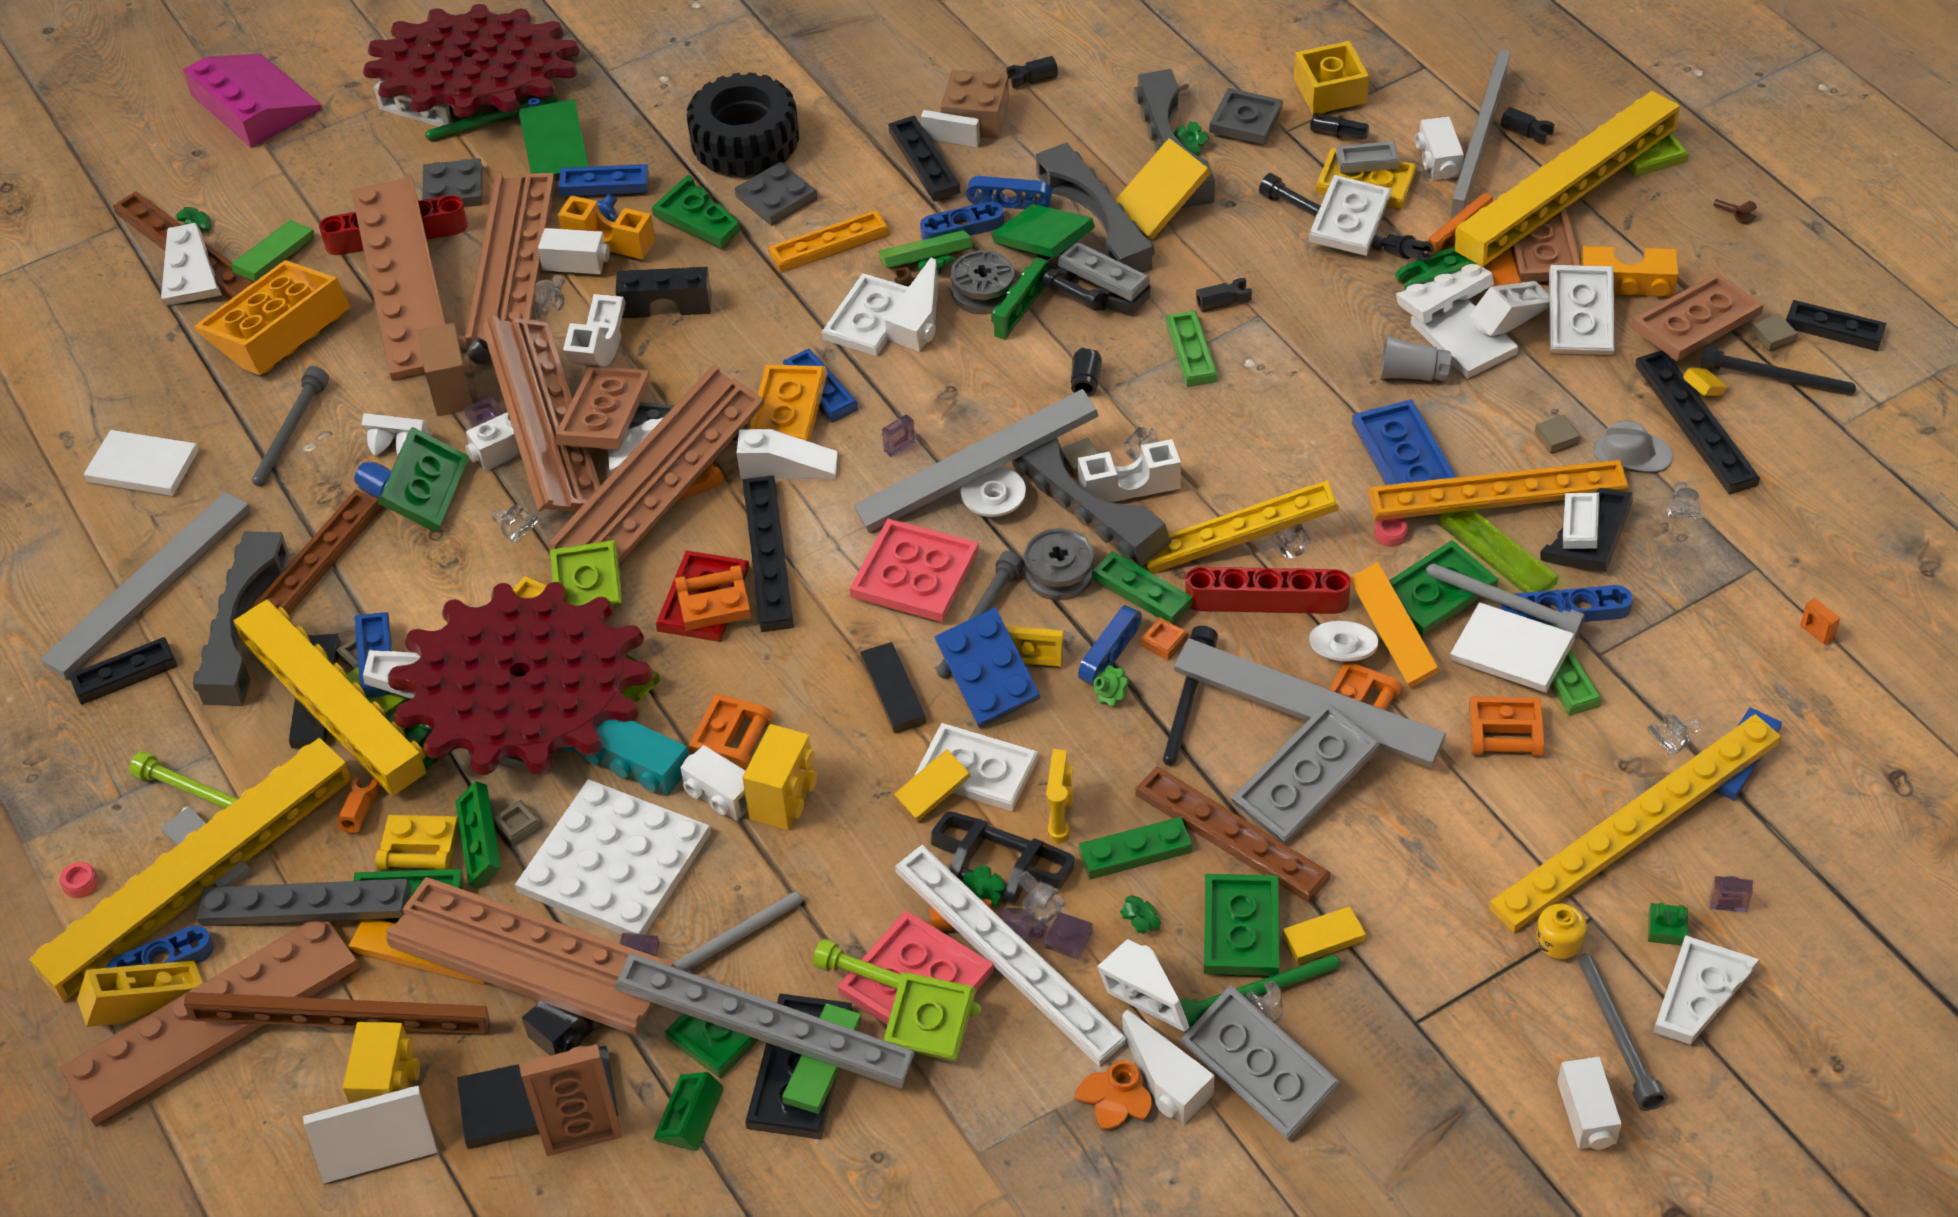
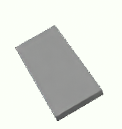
[1232,702,1381,845]
[1180,985,1342,1141]

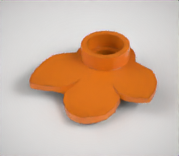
[1075,1060,1152,1130]

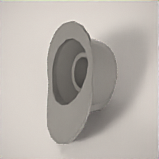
[1593,420,1673,472]

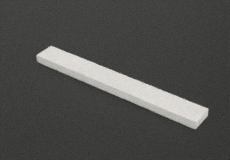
[895,845,1127,1066]

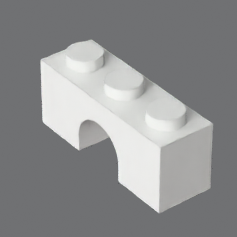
[1078,439,1181,502]

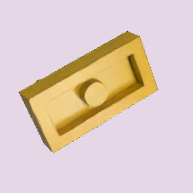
[1005,624,1064,667]

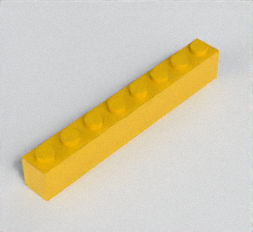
[233,599,426,797]

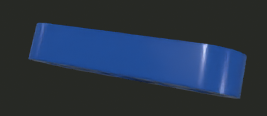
[966,176,1053,209]
[920,201,1004,240]
[1078,605,1142,685]
[106,926,214,968]

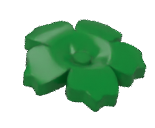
[1173,121,1209,155]
[175,207,212,233]
[918,255,954,274]
[961,865,1005,908]
[1120,895,1161,934]

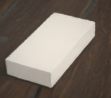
[921,110,980,147]
[1563,493,1599,549]

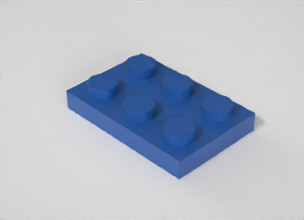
[934,607,1041,728]

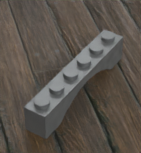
[1134,69,1215,208]
[1036,142,1155,273]
[1012,438,1171,567]
[193,531,289,706]

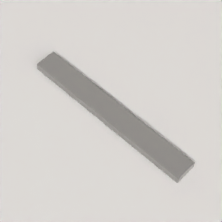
[1450,50,1510,219]
[854,389,1099,533]
[40,491,251,680]
[1174,638,1446,767]
[616,952,915,1089]

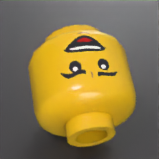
[1536,904,1587,959]

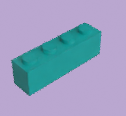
[560,720,689,796]

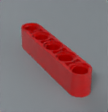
[319,195,468,255]
[1185,567,1351,614]

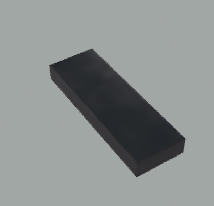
[1786,300,1887,351]
[69,637,177,705]
[860,642,926,733]

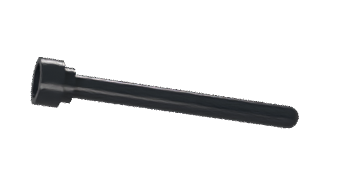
[1259,173,1384,249]
[1700,345,1856,395]
[1163,626,1218,766]

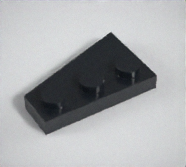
[1540,488,1633,571]

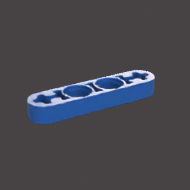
[1501,585,1633,625]

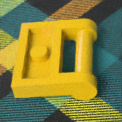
[1046,749,1074,844]
[375,815,459,871]

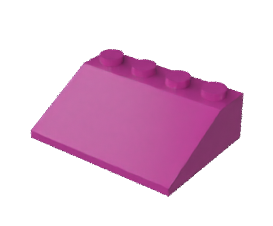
[183,54,322,148]

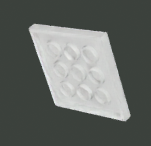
[515,779,711,942]

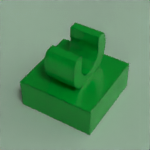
[1648,903,1688,946]

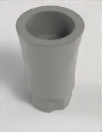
[1380,336,1451,381]

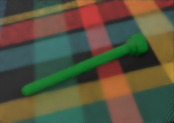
[425,95,558,141]
[1180,955,1341,1030]

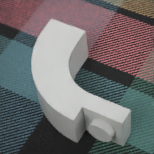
[563,294,626,367]

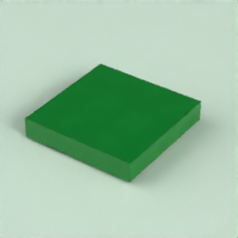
[664,1013,759,1079]

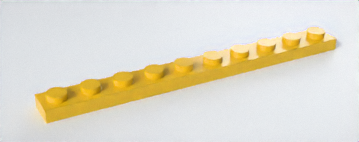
[1489,714,1781,933]

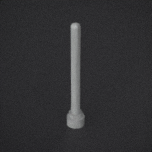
[1426,564,1585,639]
[673,892,803,972]

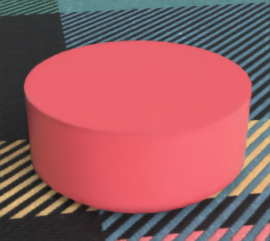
[1374,518,1408,546]
[59,862,98,898]

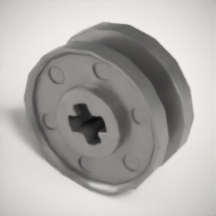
[951,250,1015,314]
[1024,528,1094,601]

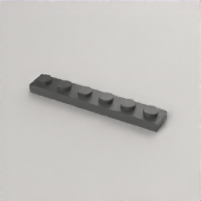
[196,879,412,926]

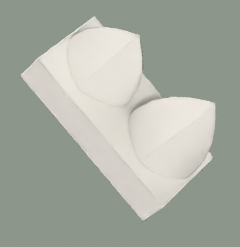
[361,413,433,456]

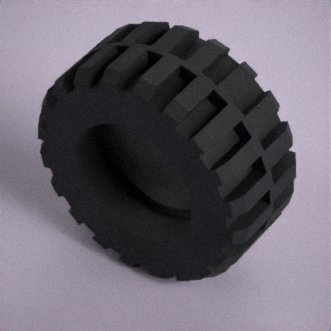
[686,72,799,177]

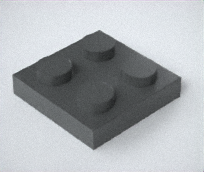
[1209,88,1283,145]
[422,158,483,207]
[735,162,817,226]

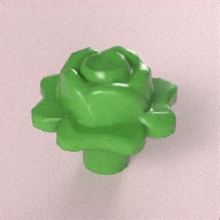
[1094,665,1129,706]

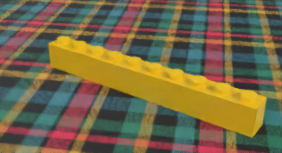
[1455,91,1680,267]
[29,738,352,1003]

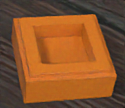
[1800,598,1840,645]
[1140,617,1188,661]

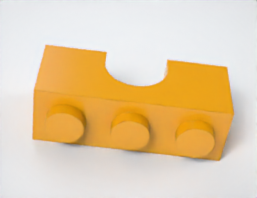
[558,195,656,260]
[1580,246,1678,297]

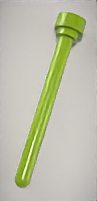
[129,751,238,809]
[813,939,981,1017]

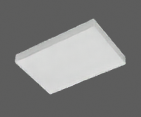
[1308,175,1391,256]
[1549,265,1614,355]
[821,273,909,356]
[1410,299,1518,379]
[83,430,199,496]
[1450,602,1575,693]
[915,723,1038,812]
[303,1086,437,1184]

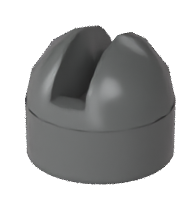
[468,337,491,364]

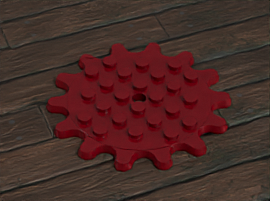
[363,4,580,117]
[387,582,654,775]

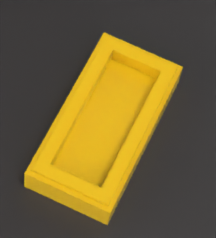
[894,749,971,822]
[1283,906,1366,965]

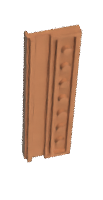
[464,173,556,349]
[351,174,446,381]
[482,314,600,512]
[547,365,764,564]
[386,877,675,1036]
[59,921,360,1127]

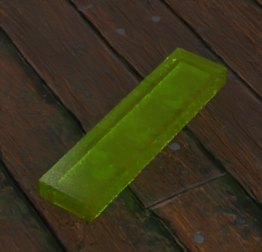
[1438,510,1558,593]

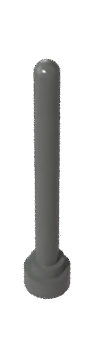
[252,366,330,486]
[937,551,1025,678]
[1578,953,1668,1111]

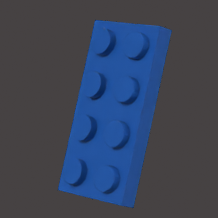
[1352,399,1456,485]

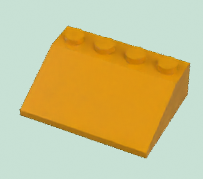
[194,260,351,375]

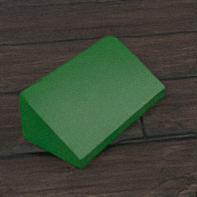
[653,1072,723,1151]

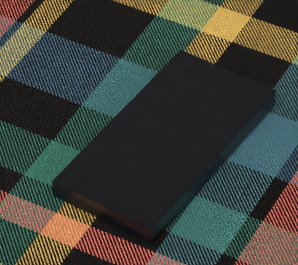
[745,993,853,1140]
[457,1045,618,1149]

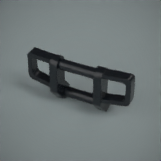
[1036,248,1150,314]
[931,811,1075,905]

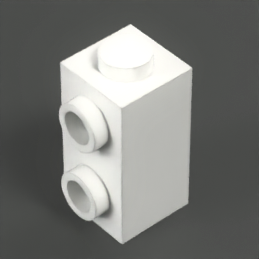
[1415,117,1464,181]
[538,228,610,274]
[465,412,521,472]
[680,745,748,821]
[1557,1057,1621,1150]

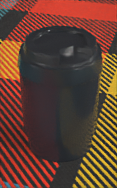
[1071,347,1102,397]

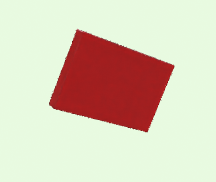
[656,550,750,642]

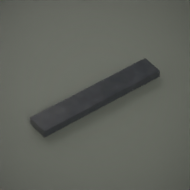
[1635,350,1760,495]
[742,475,794,632]

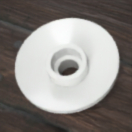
[961,467,1026,517]
[1309,621,1378,662]

